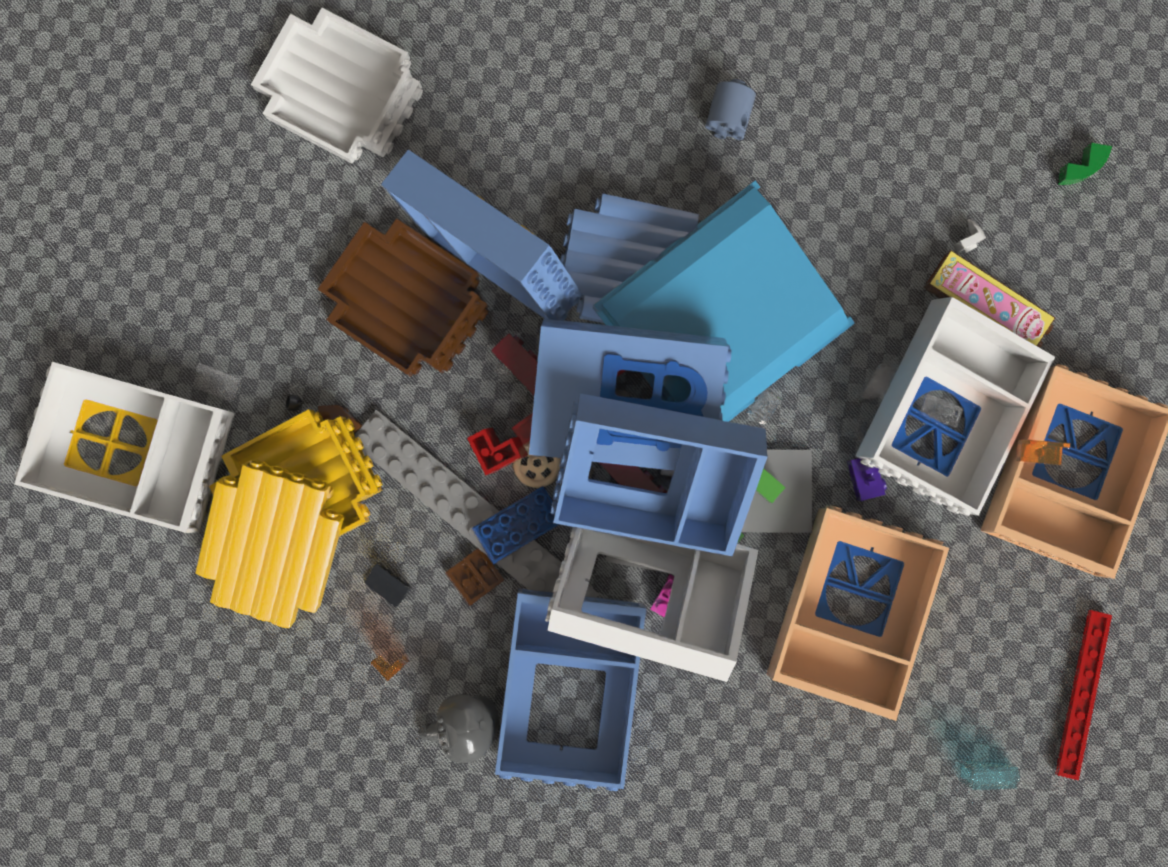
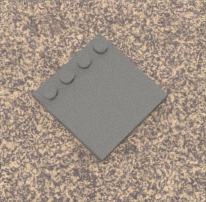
[741,450,812,533]

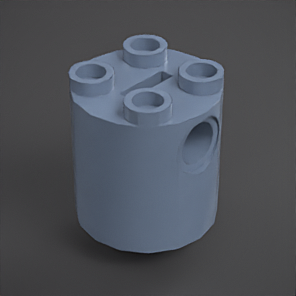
[705,79,756,140]

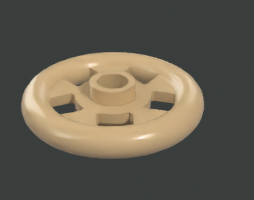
[513,441,562,488]

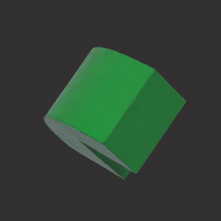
[1058,143,1112,185]

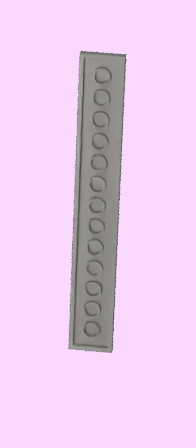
[355,410,599,598]

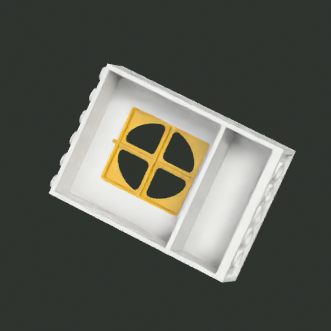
[14,362,235,533]

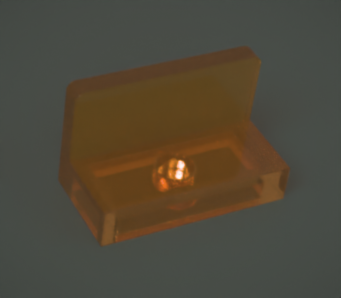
[1016,440,1070,465]
[370,655,409,681]

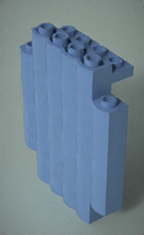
[560,194,699,323]

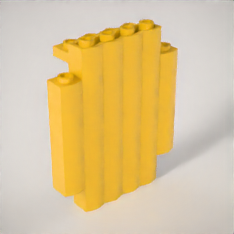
[209,409,383,537]
[195,459,344,628]

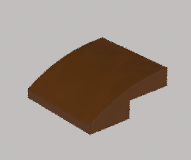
[445,548,504,606]

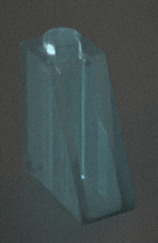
[960,759,1020,790]

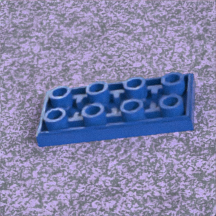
[472,486,560,565]

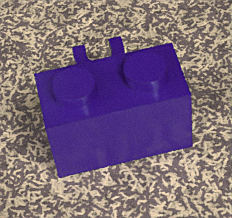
[846,458,887,501]

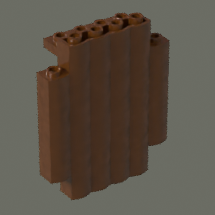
[317,218,489,377]

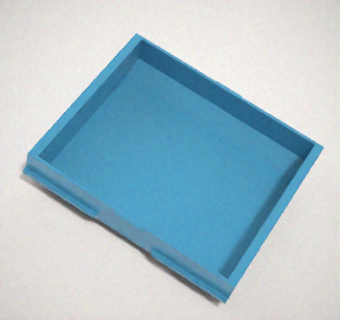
[593,180,855,422]

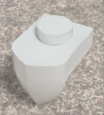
[954,219,986,253]

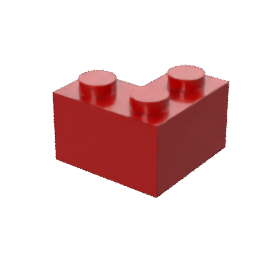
[467,427,528,476]

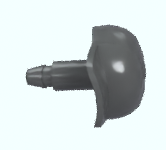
[418,694,499,764]

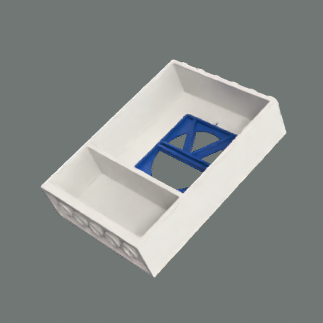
[855,297,1055,516]

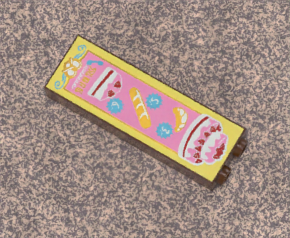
[923,250,1055,348]

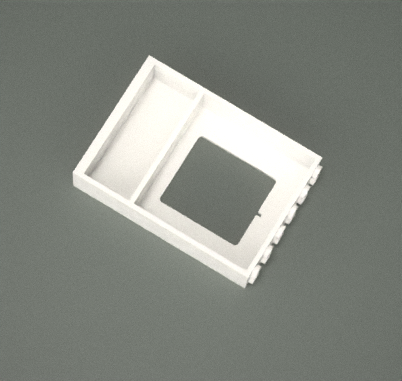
[545,527,758,682]

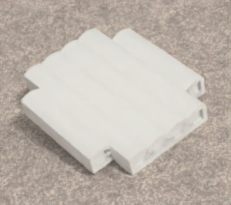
[251,8,423,164]

